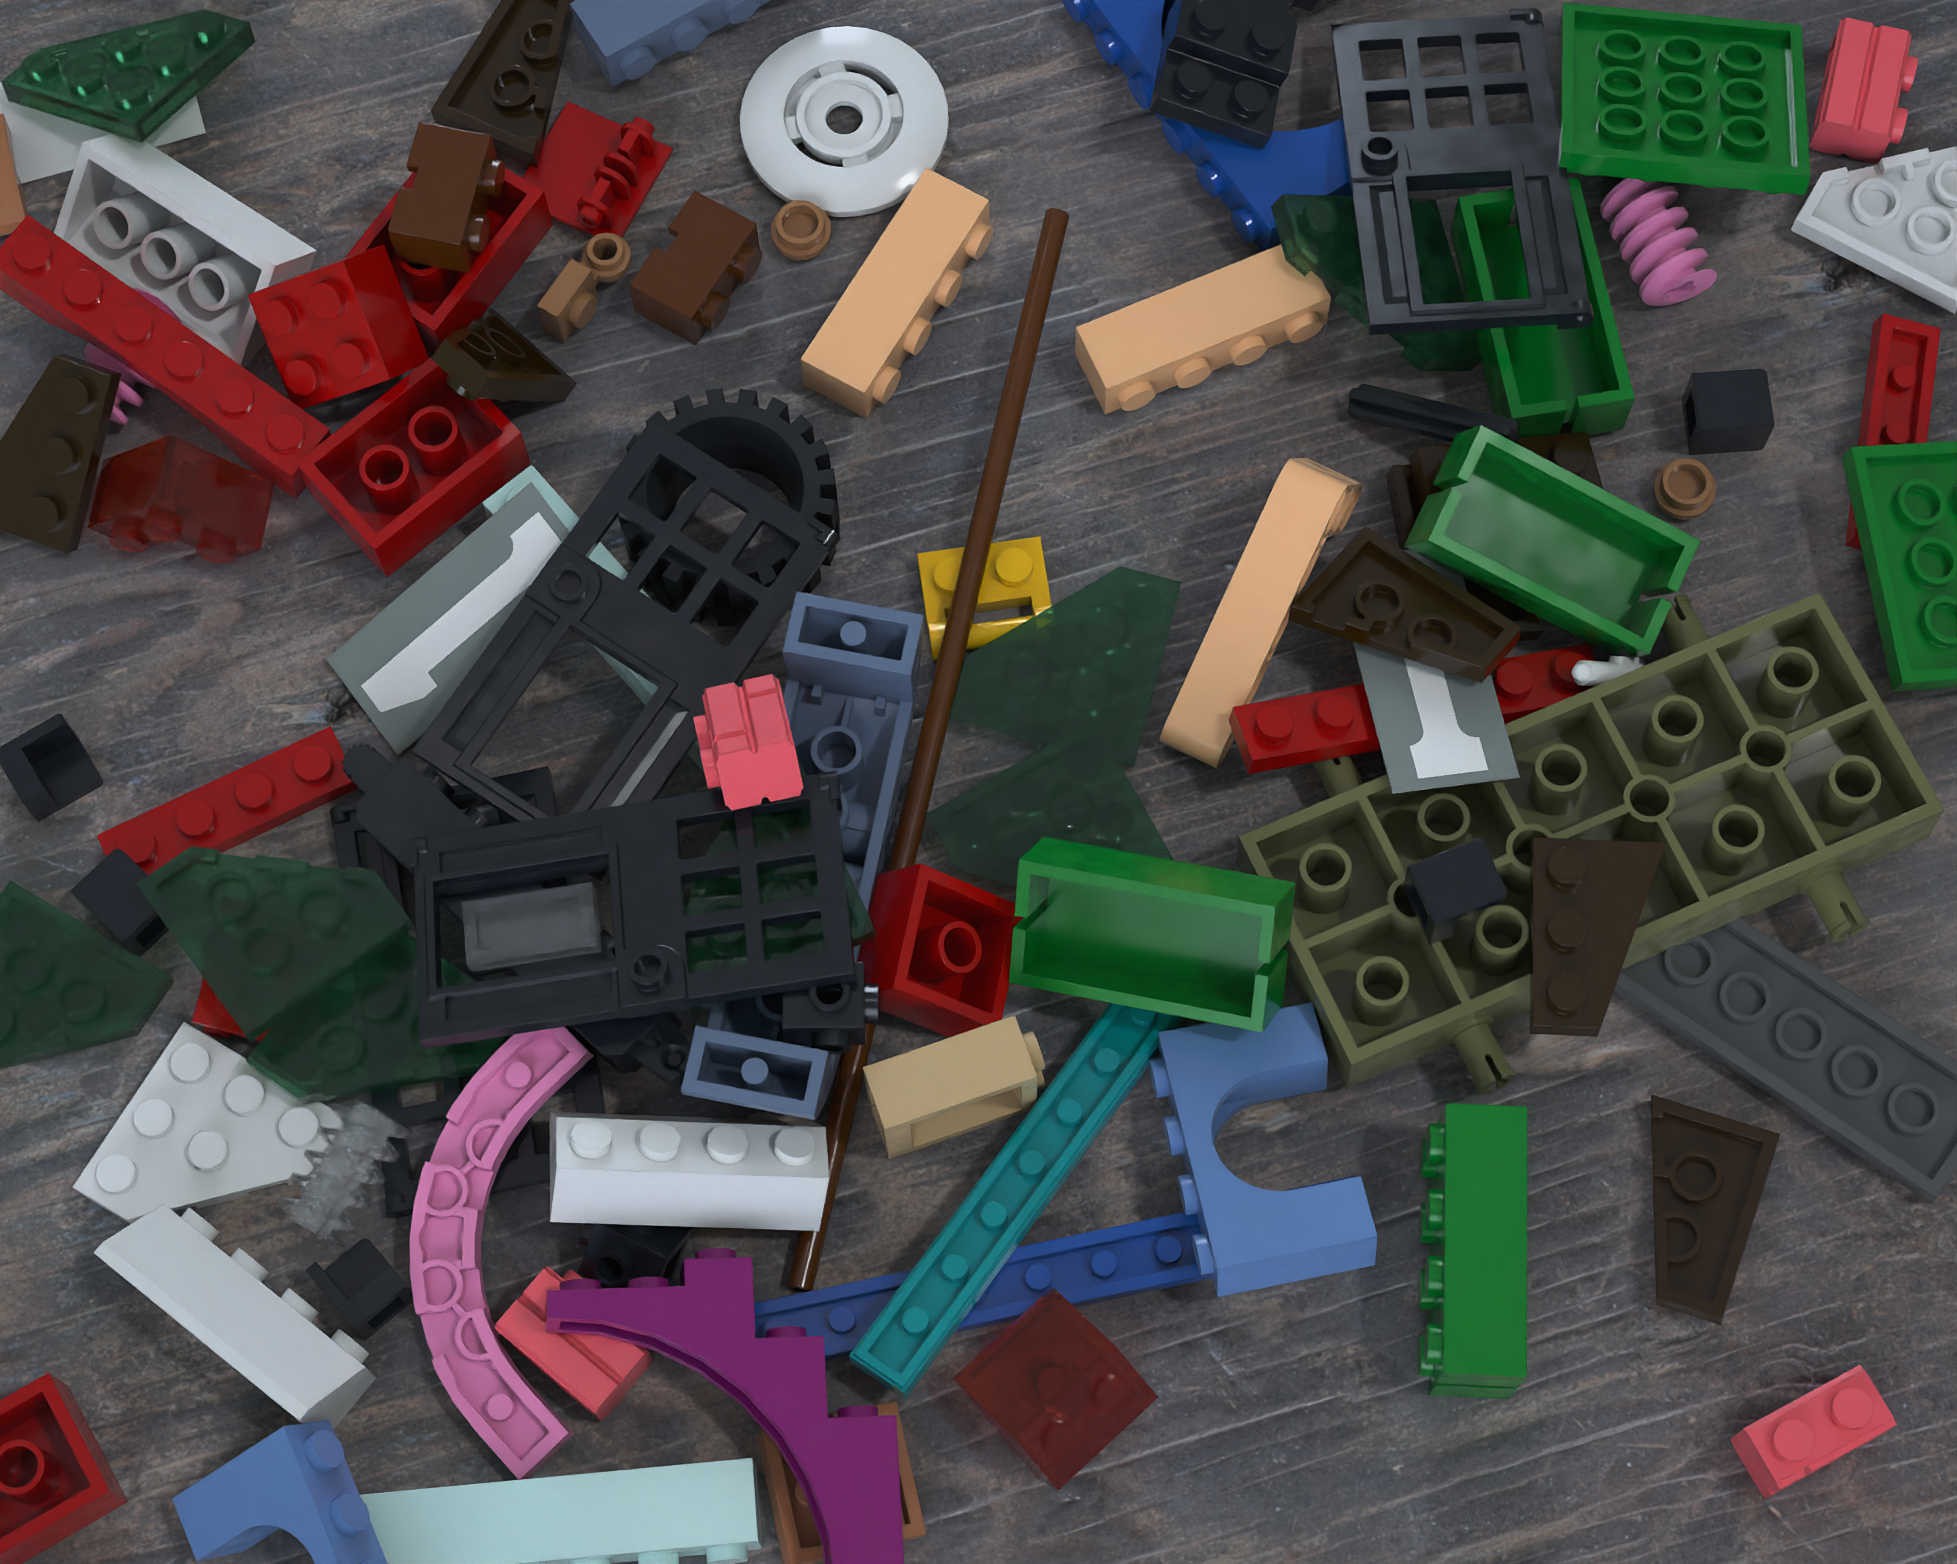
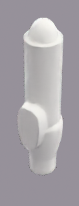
[1571,656,1645,686]

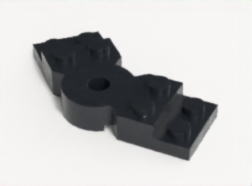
[1149,0,1337,149]

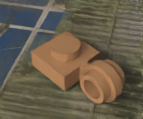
[537,233,632,344]

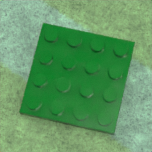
[1558,3,1811,195]
[1842,441,1957,692]

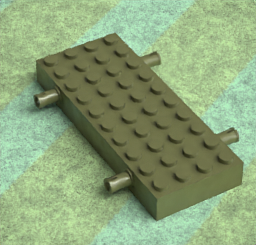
[1236,592,1945,1095]

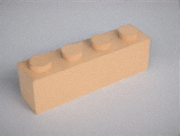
[801,168,994,419]
[1075,237,1331,415]

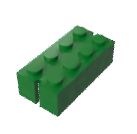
[1450,177,1635,438]
[1404,425,1701,657]
[1009,837,1296,1032]
[1417,1103,1527,1399]

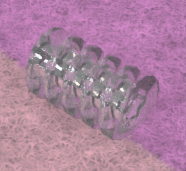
[276,1098,414,1247]

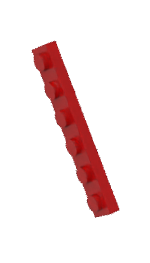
[1229,643,1596,774]

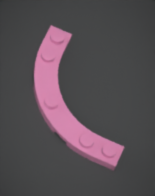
[410,1026,594,1480]

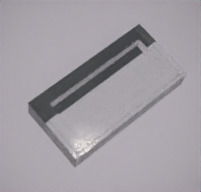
[462,882,602,972]

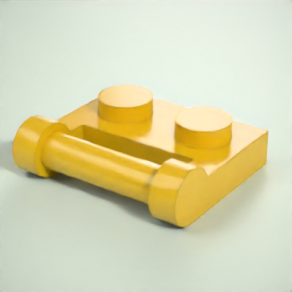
[917,536,1057,661]

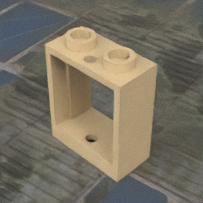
[863,1015,1045,1159]

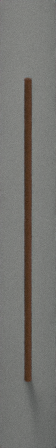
[787,208,1070,1292]

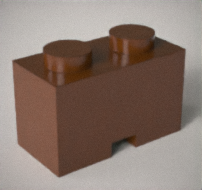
[387,122,505,273]
[629,190,762,345]

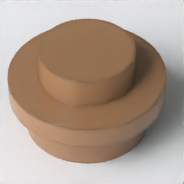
[771,200,831,260]
[1652,458,1716,520]

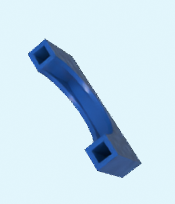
[1062,0,1352,252]

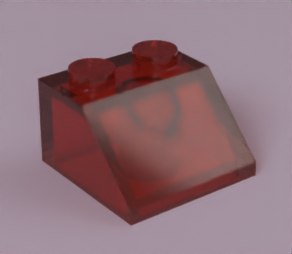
[953,1287,1158,1490]

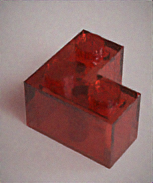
[88,435,275,563]

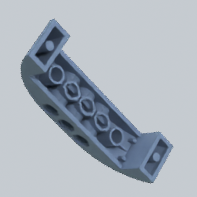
[681,592,924,1120]

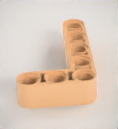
[1159,458,1363,769]

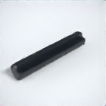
[1347,384,1520,444]

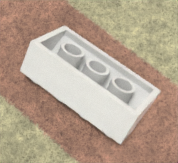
[54,129,317,367]
[550,1112,829,1231]
[94,1203,376,1430]

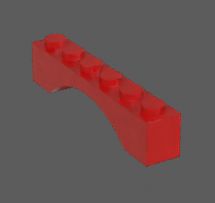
[0,215,331,499]

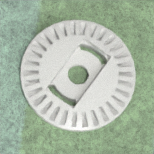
[740,26,949,217]

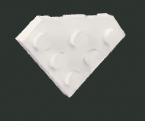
[1791,146,1957,314]
[73,1022,351,1224]

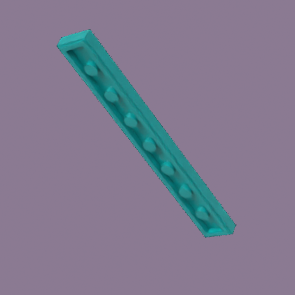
[849,1003,1185,1400]

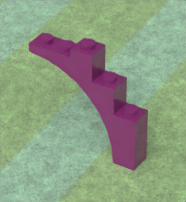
[545,1248,904,1564]

